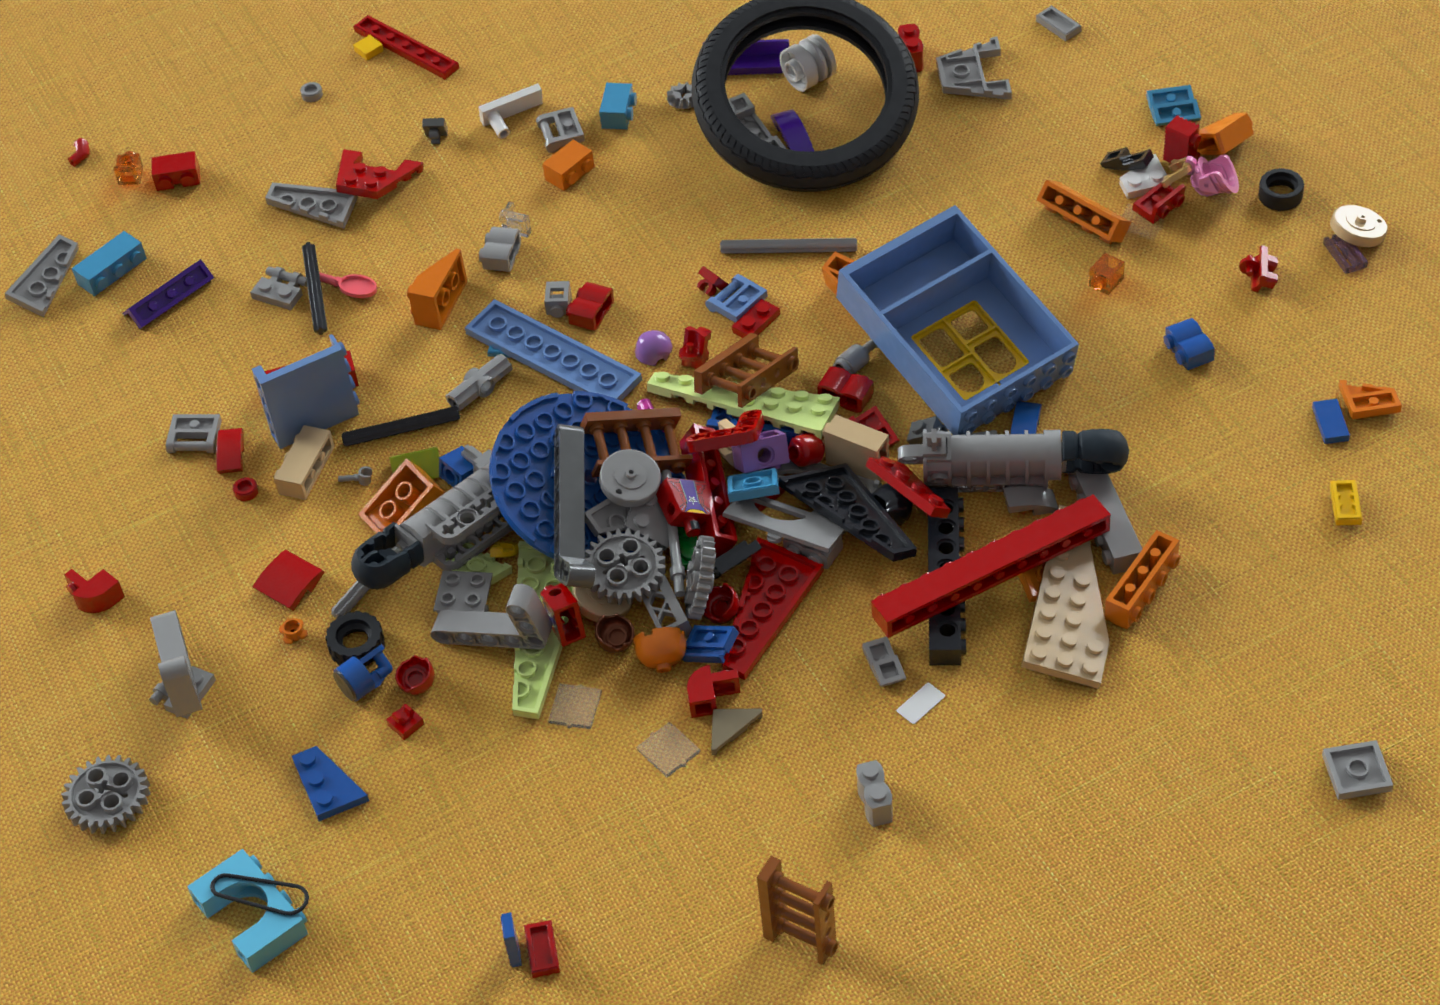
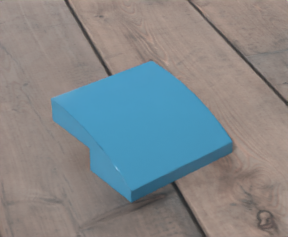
[1146,85,1201,126]

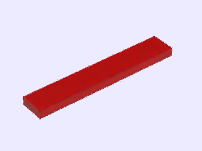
[353,15,460,80]

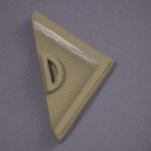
[711,708,763,755]

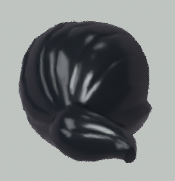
[872,483,913,526]

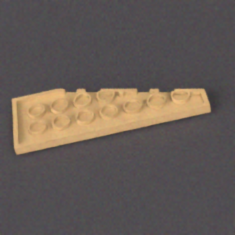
[1021,505,1109,689]

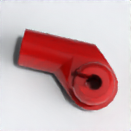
[68,138,90,167]

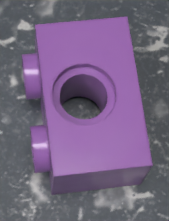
[732,429,790,473]

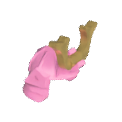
[1161,154,1239,196]

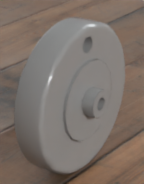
[599,449,661,507]

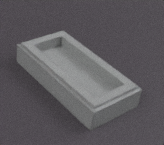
[1036,6,1082,41]

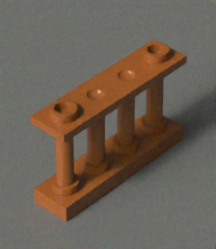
[694,333,799,408]
[580,407,693,477]
[757,856,838,965]

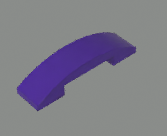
[771,109,814,152]

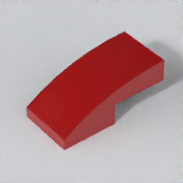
[217,428,244,474]

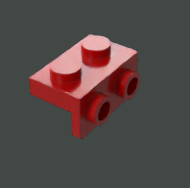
[1132,182,1186,224]

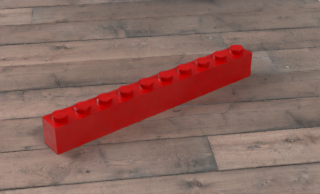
[871,494,1111,638]

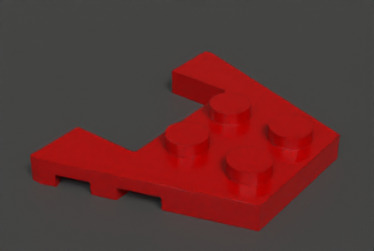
[336,149,424,199]

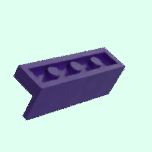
[703,39,790,75]
[122,259,214,329]

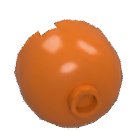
[633,627,686,673]

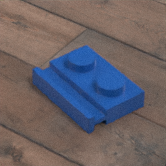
[682,625,739,663]

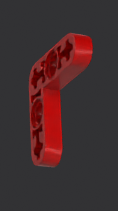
[685,409,764,453]

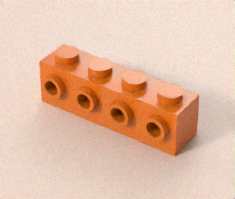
[1036,179,1132,244]
[1104,530,1181,630]

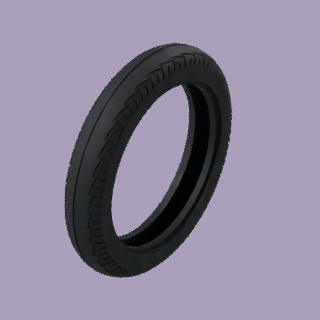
[691,0,919,192]

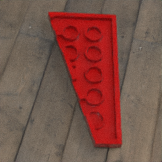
[722,537,824,680]

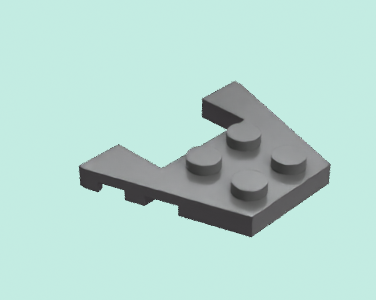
[936,37,1012,99]

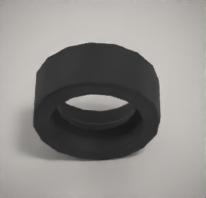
[1258,168,1304,211]

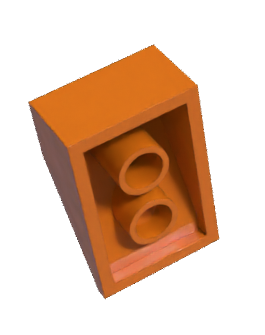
[407,248,467,330]
[358,458,446,533]

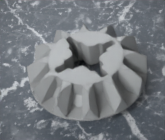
[667,81,693,109]

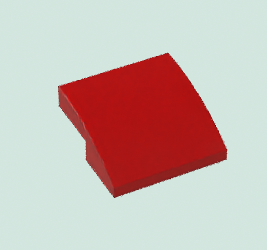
[252,549,325,611]

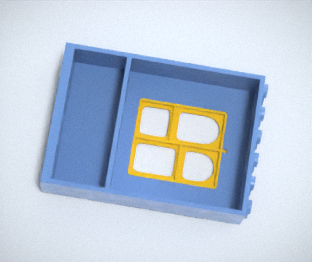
[836,205,1079,435]

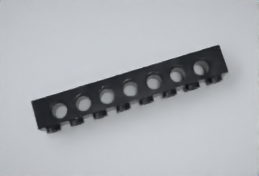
[928,487,966,666]

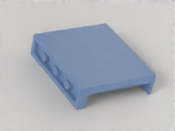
[252,334,360,449]

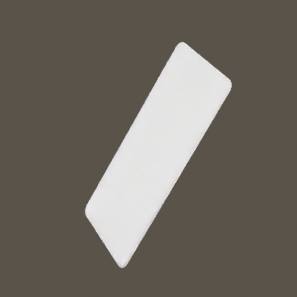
[896,683,945,724]

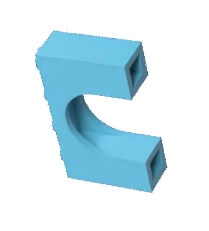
[187,849,308,973]

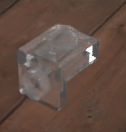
[499,202,531,238]

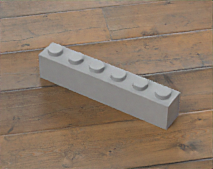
[1068,470,1142,575]

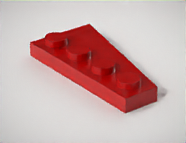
[865,456,951,518]

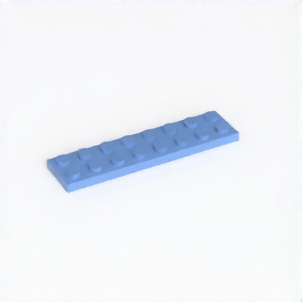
[465,299,642,401]

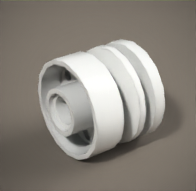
[779,34,837,92]

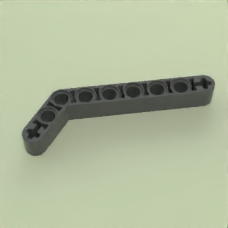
[554,424,595,589]

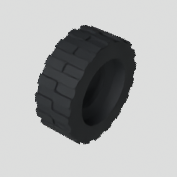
[325,611,385,666]

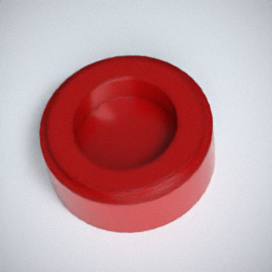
[233,477,259,501]

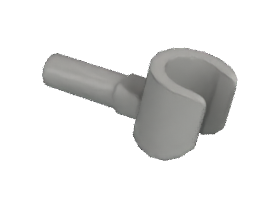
[338,466,372,486]

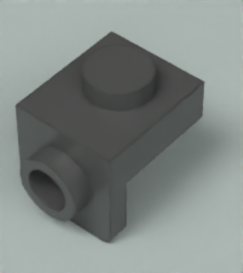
[906,416,948,445]

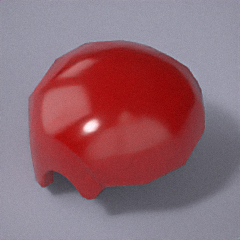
[703,583,740,624]
[395,655,435,695]

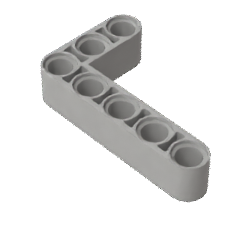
[430,584,553,649]
[150,610,202,717]

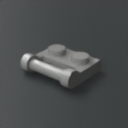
[536,107,585,153]
[166,414,222,453]

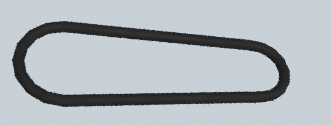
[210,873,309,915]

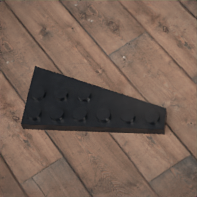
[779,463,917,562]

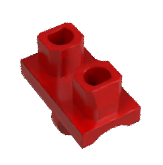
[1239,245,1278,293]
[679,326,711,369]

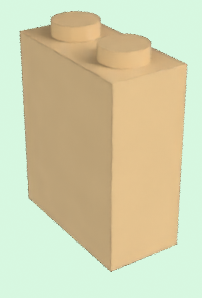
[822,415,890,481]

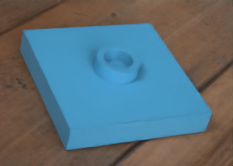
[727,468,779,502]

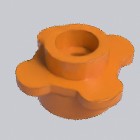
[279,618,308,644]

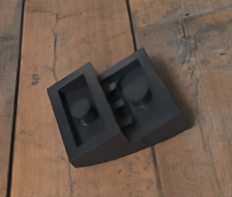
[713,540,762,580]

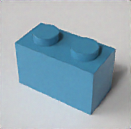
[599,83,637,130]

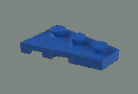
[292,746,369,821]

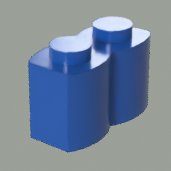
[1163,318,1215,370]

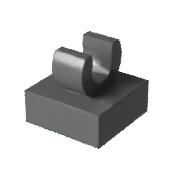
[422,118,448,144]

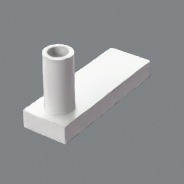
[479,84,543,139]

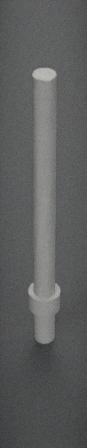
[661,470,686,597]

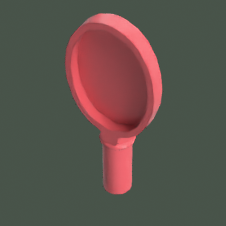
[319,272,377,298]

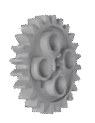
[585,528,666,605]
[684,535,716,620]
[61,755,151,834]

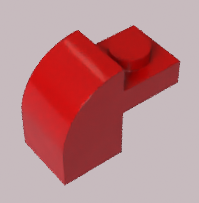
[64,569,125,613]
[687,665,741,718]

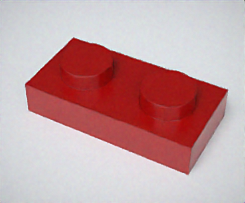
[732,299,780,338]

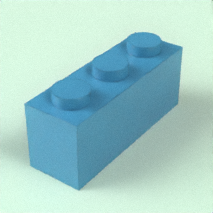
[72,231,147,296]

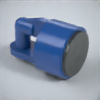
[333,644,393,701]

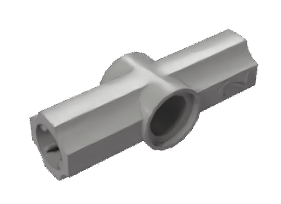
[445,354,512,411]

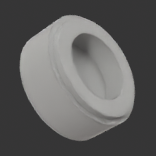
[300,82,323,102]

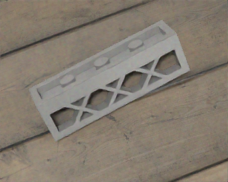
[637,571,692,638]

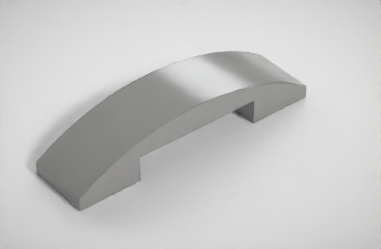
[728,93,786,149]

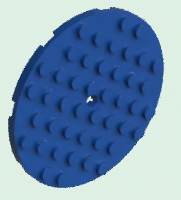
[489,391,686,562]

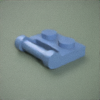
[705,274,768,323]

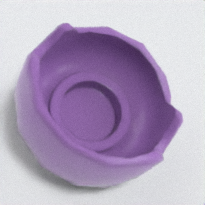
[635,330,673,366]

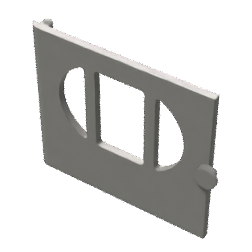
[723,459,882,553]

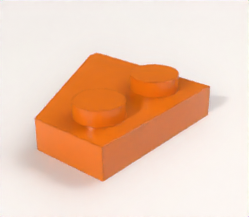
[1339,380,1402,420]

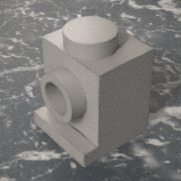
[544,281,572,318]

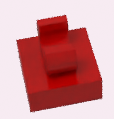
[697,266,729,297]
[386,703,424,740]

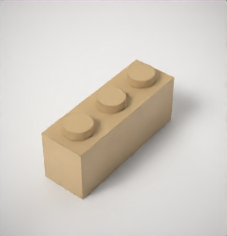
[274,425,335,500]

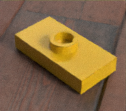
[1329,480,1363,526]

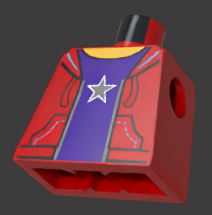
[656,477,711,537]
[540,583,586,647]

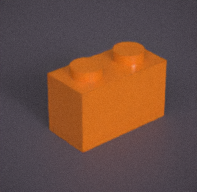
[542,140,595,191]

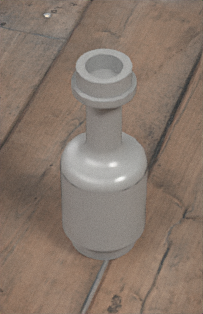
[833,338,879,374]

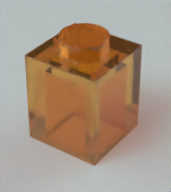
[1089,253,1125,295]

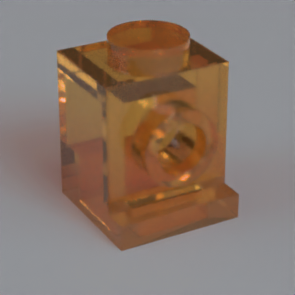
[113,151,143,186]

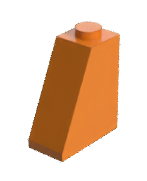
[1197,113,1254,155]

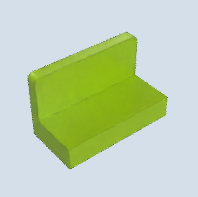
[389,447,440,479]

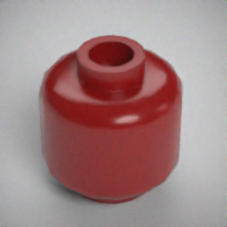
[788,433,825,467]

